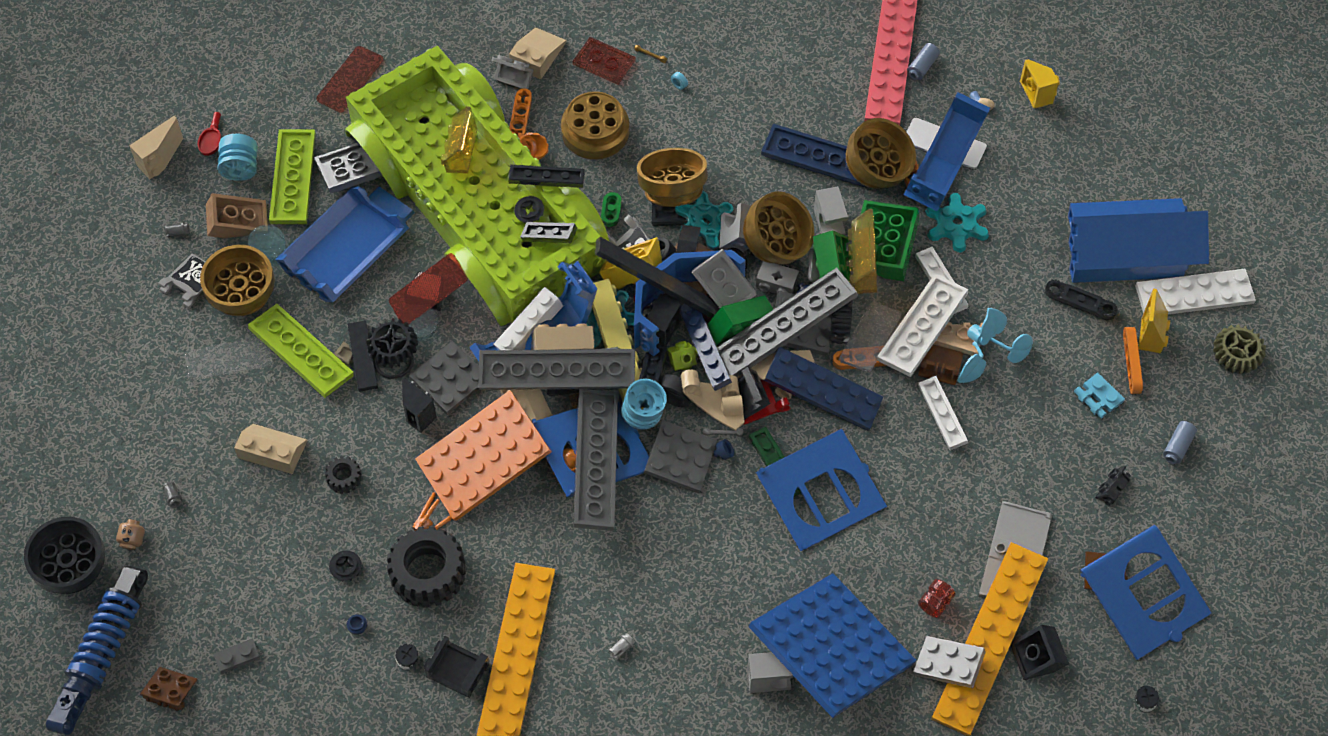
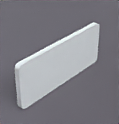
[907,118,987,169]

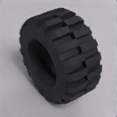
[387,526,466,607]

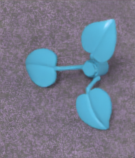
[957,308,1033,383]

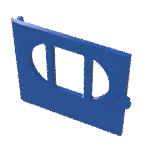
[531,402,649,497]
[756,429,887,551]
[1080,525,1211,660]

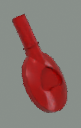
[197,112,221,156]

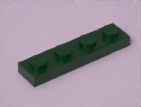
[749,427,801,497]

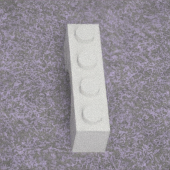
[494,287,563,350]

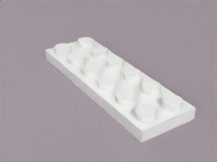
[1135,269,1256,314]
[877,274,968,377]

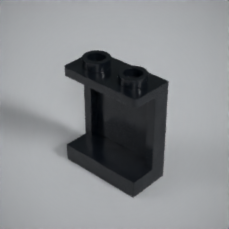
[738,367,771,420]
[424,636,490,698]

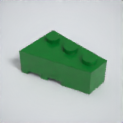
[813,230,851,284]
[707,295,774,346]

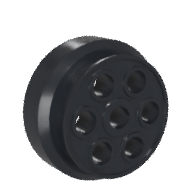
[24,517,105,594]

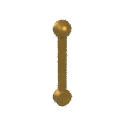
[634,45,667,63]

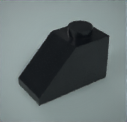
[676,225,701,253]

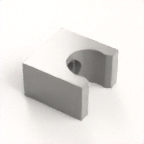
[814,187,848,235]
[719,203,751,252]
[747,652,793,693]

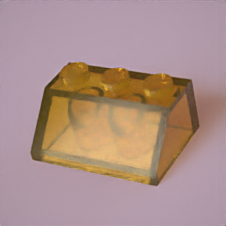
[441,106,478,174]

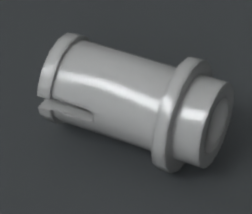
[608,633,635,660]

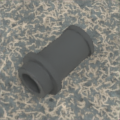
[165,222,190,237]
[162,482,182,508]

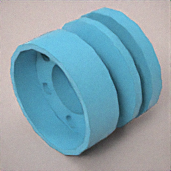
[217,134,258,181]
[622,379,667,429]

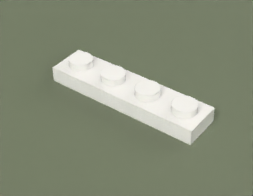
[915,247,968,314]
[918,376,968,450]

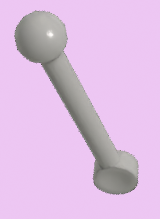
[703,428,744,436]

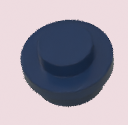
[347,614,367,635]

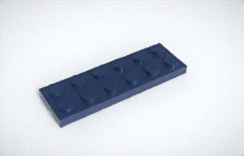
[761,124,865,187]
[764,347,883,431]

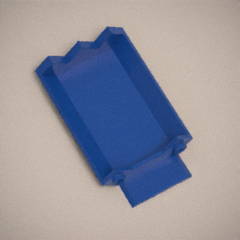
[275,187,415,302]
[1068,198,1209,283]

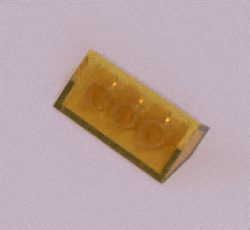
[848,209,877,294]

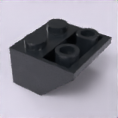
[402,377,437,433]

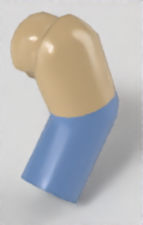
[969,91,994,110]

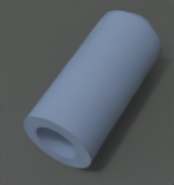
[907,43,940,80]
[1163,421,1197,464]

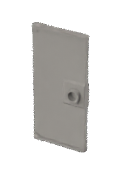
[979,501,1052,610]

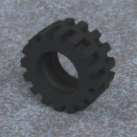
[325,456,362,494]

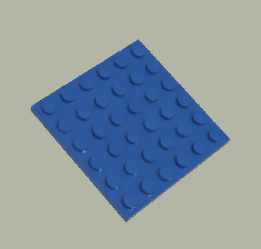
[748,573,916,718]

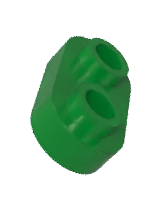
[601,192,622,227]

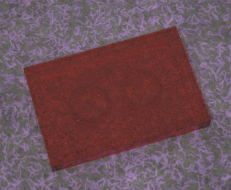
[572,37,636,85]

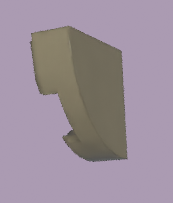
[334,342,353,367]

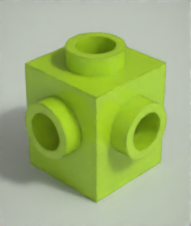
[667,341,698,371]

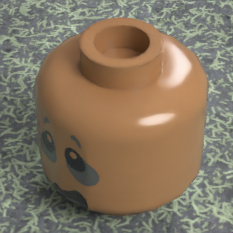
[116,519,145,550]

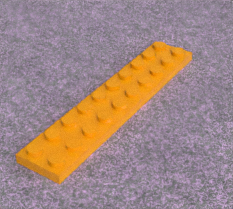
[931,542,1048,736]
[477,563,555,736]

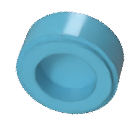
[671,72,688,90]

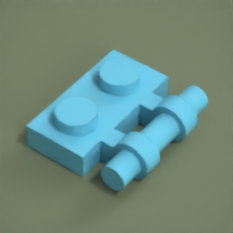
[1074,373,1125,419]

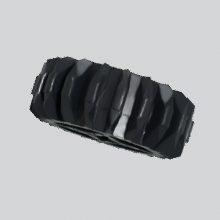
[830,300,853,344]
[366,317,418,368]

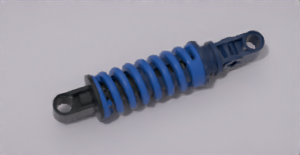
[46,566,148,736]

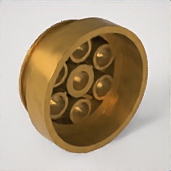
[561,92,629,160]
[846,118,916,189]
[637,148,708,207]
[743,191,814,264]
[200,245,275,316]

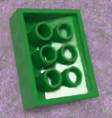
[848,200,920,281]

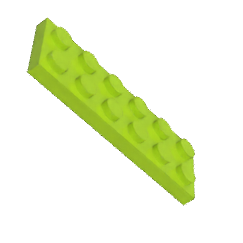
[269,129,316,224]
[248,304,354,398]

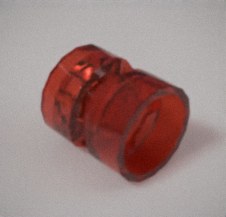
[918,579,956,618]

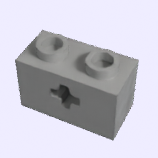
[756,261,799,294]

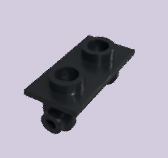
[1095,466,1131,505]

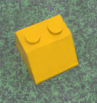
[1020,59,1060,109]

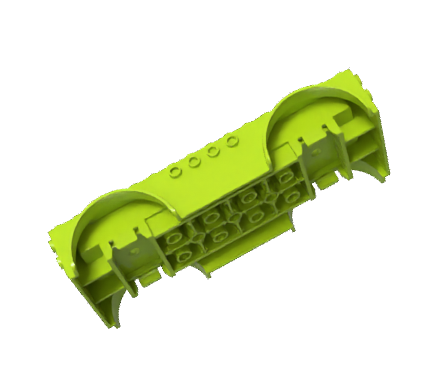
[344,45,610,326]

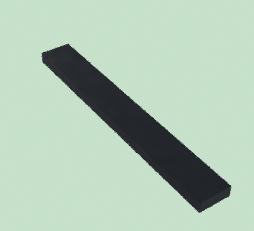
[595,237,720,318]

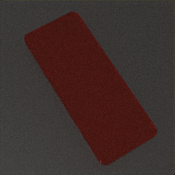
[316,46,383,113]
[389,253,468,324]

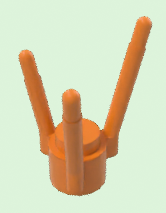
[412,492,452,531]

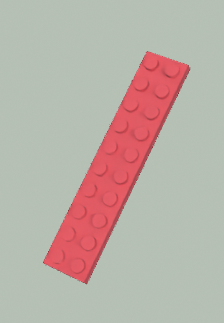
[864,0,917,126]

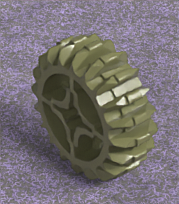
[1213,324,1266,374]

